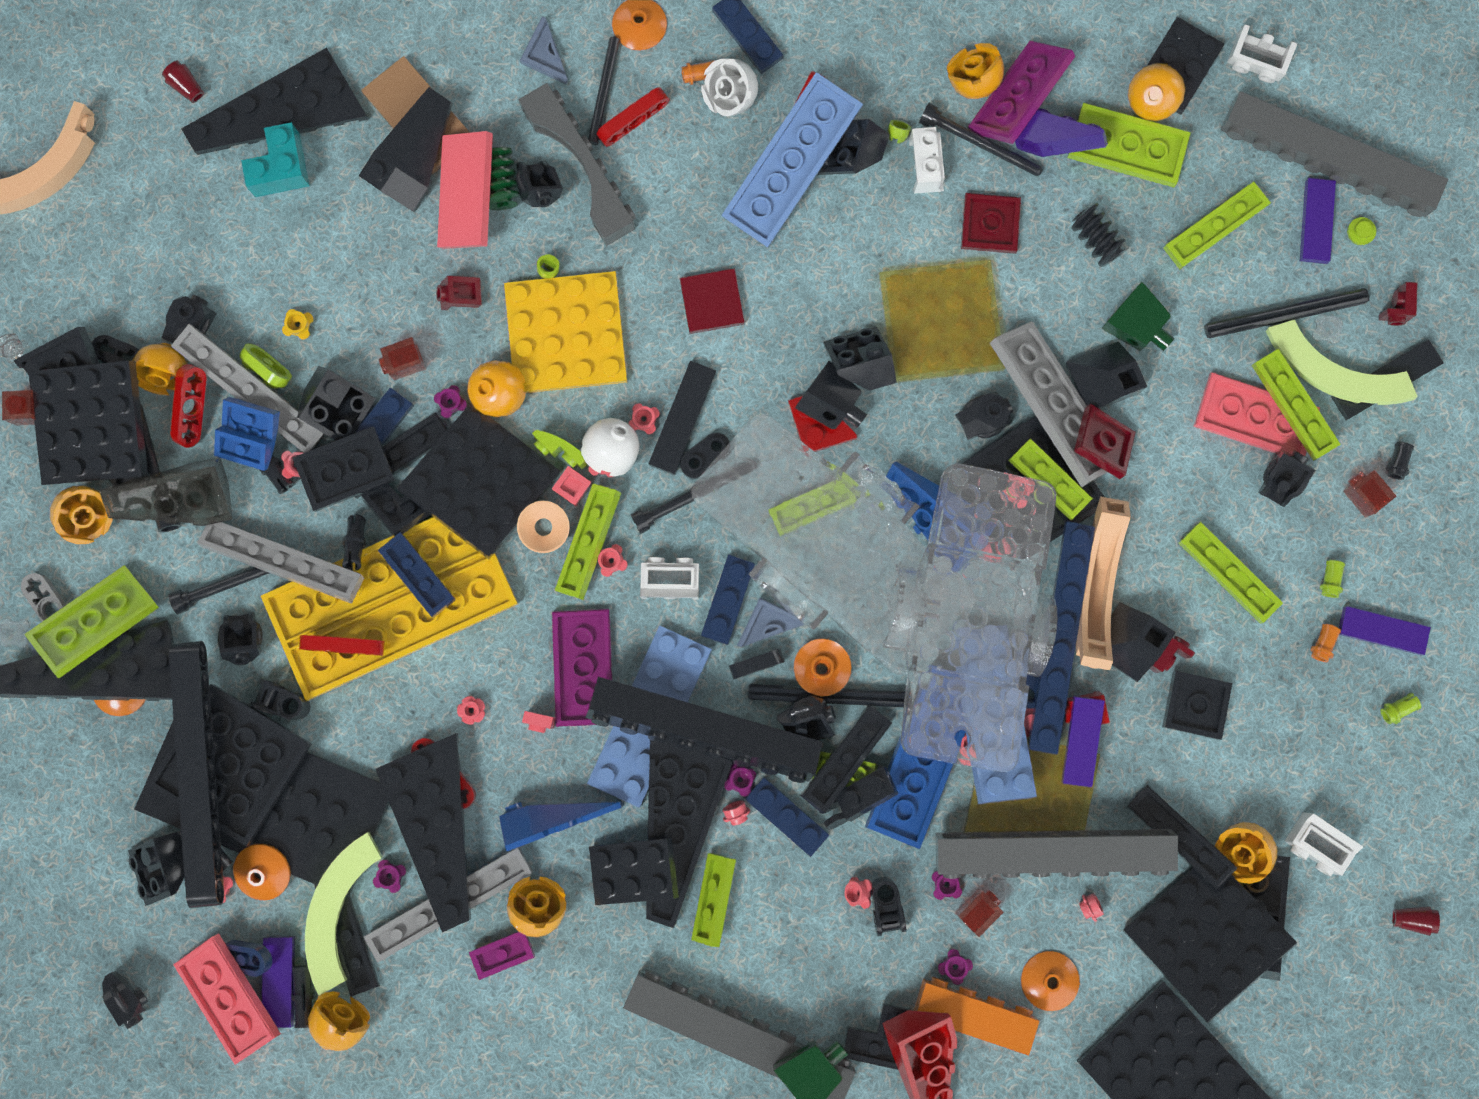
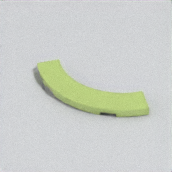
[1266,320,1418,405]
[305,832,383,995]

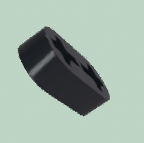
[92,335,139,363]
[729,649,785,680]

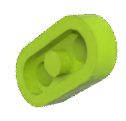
[239,344,292,389]

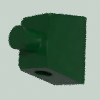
[1102,282,1175,351]
[773,1040,848,1099]

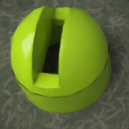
[887,120,911,144]
[537,254,559,279]

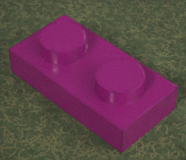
[469,932,535,980]

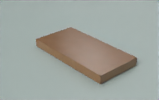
[361,56,470,175]

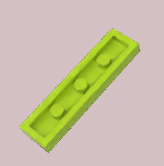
[1163,181,1271,270]
[1251,348,1341,461]
[554,484,621,600]
[1178,522,1283,624]

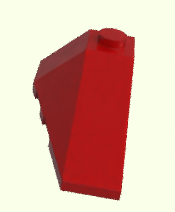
[882,1010,957,1099]

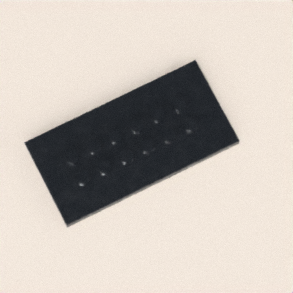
[134,720,389,898]

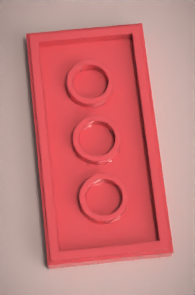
[437,131,493,249]
[1194,372,1320,456]
[173,933,281,1065]

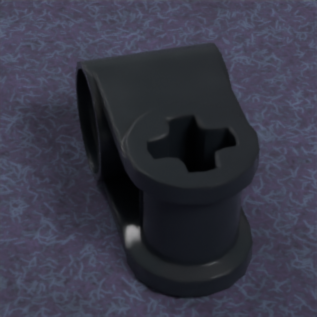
[249,678,311,720]
[871,877,907,937]

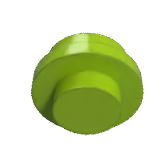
[1347,217,1376,245]

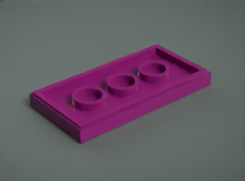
[968,41,1075,144]
[552,609,612,727]

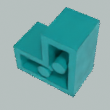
[241,122,310,197]

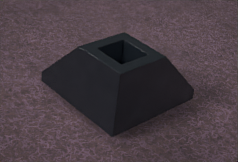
[817,119,890,175]
[823,327,897,391]
[1066,341,1148,409]
[297,366,376,441]
[1111,602,1176,682]
[128,830,184,906]

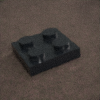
[1162,671,1233,740]

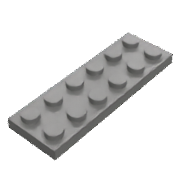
[990,321,1108,487]

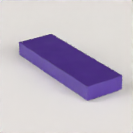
[1299,178,1336,264]
[1339,606,1431,656]
[1061,696,1105,787]
[262,936,295,1028]

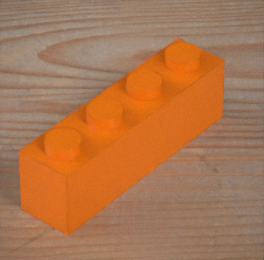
[913,977,1040,1056]

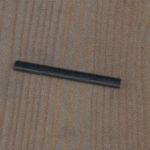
[588,37,620,145]

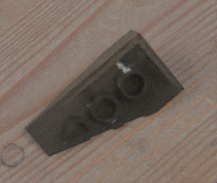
[99,457,232,526]

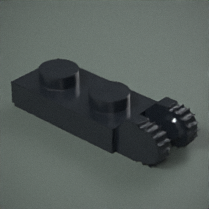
[819,766,899,830]

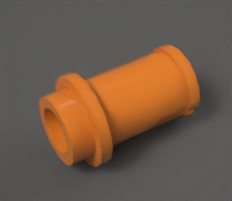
[681,60,714,85]
[1310,624,1341,662]

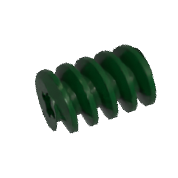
[489,147,519,211]

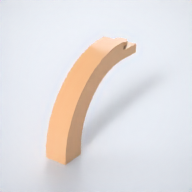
[0,101,95,214]
[1076,496,1131,670]

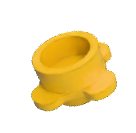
[282,309,314,340]

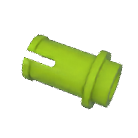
[1319,560,1345,598]
[1380,693,1422,724]

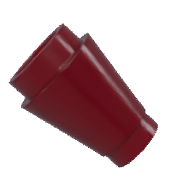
[162,60,204,103]
[1392,906,1440,936]

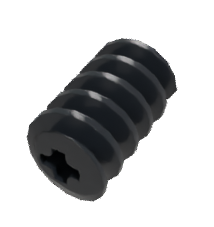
[1071,202,1129,267]

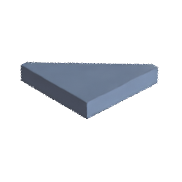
[520,16,568,84]
[737,598,807,647]

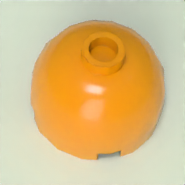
[947,43,1004,99]
[1128,63,1185,121]
[132,343,189,396]
[467,360,526,417]
[50,485,113,544]
[1215,822,1277,884]
[507,876,567,937]
[308,991,370,1051]

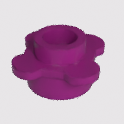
[434,385,467,418]
[724,764,756,796]
[373,859,406,893]
[931,871,962,900]
[938,949,973,985]

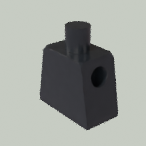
[795,361,867,429]

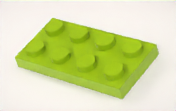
[1067,103,1191,188]
[24,565,159,678]

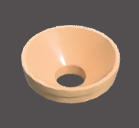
[517,501,570,553]

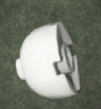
[701,58,758,116]
[581,418,640,476]

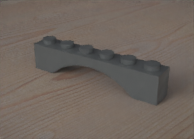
[518,83,636,246]

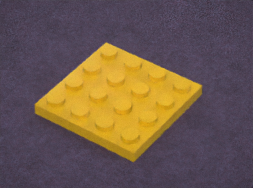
[504,271,627,393]

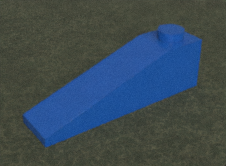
[883,462,996,576]
[499,801,623,851]

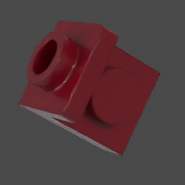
[436,276,482,310]
[1379,282,1418,326]
[1150,636,1195,673]

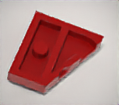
[788,396,857,455]

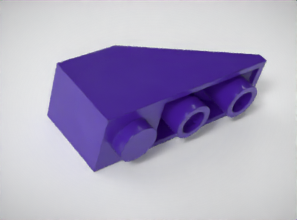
[1015,108,1108,157]

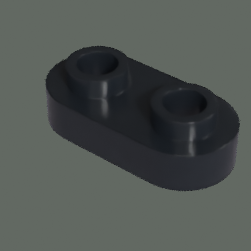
[680,433,731,480]

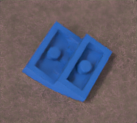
[214,397,280,471]

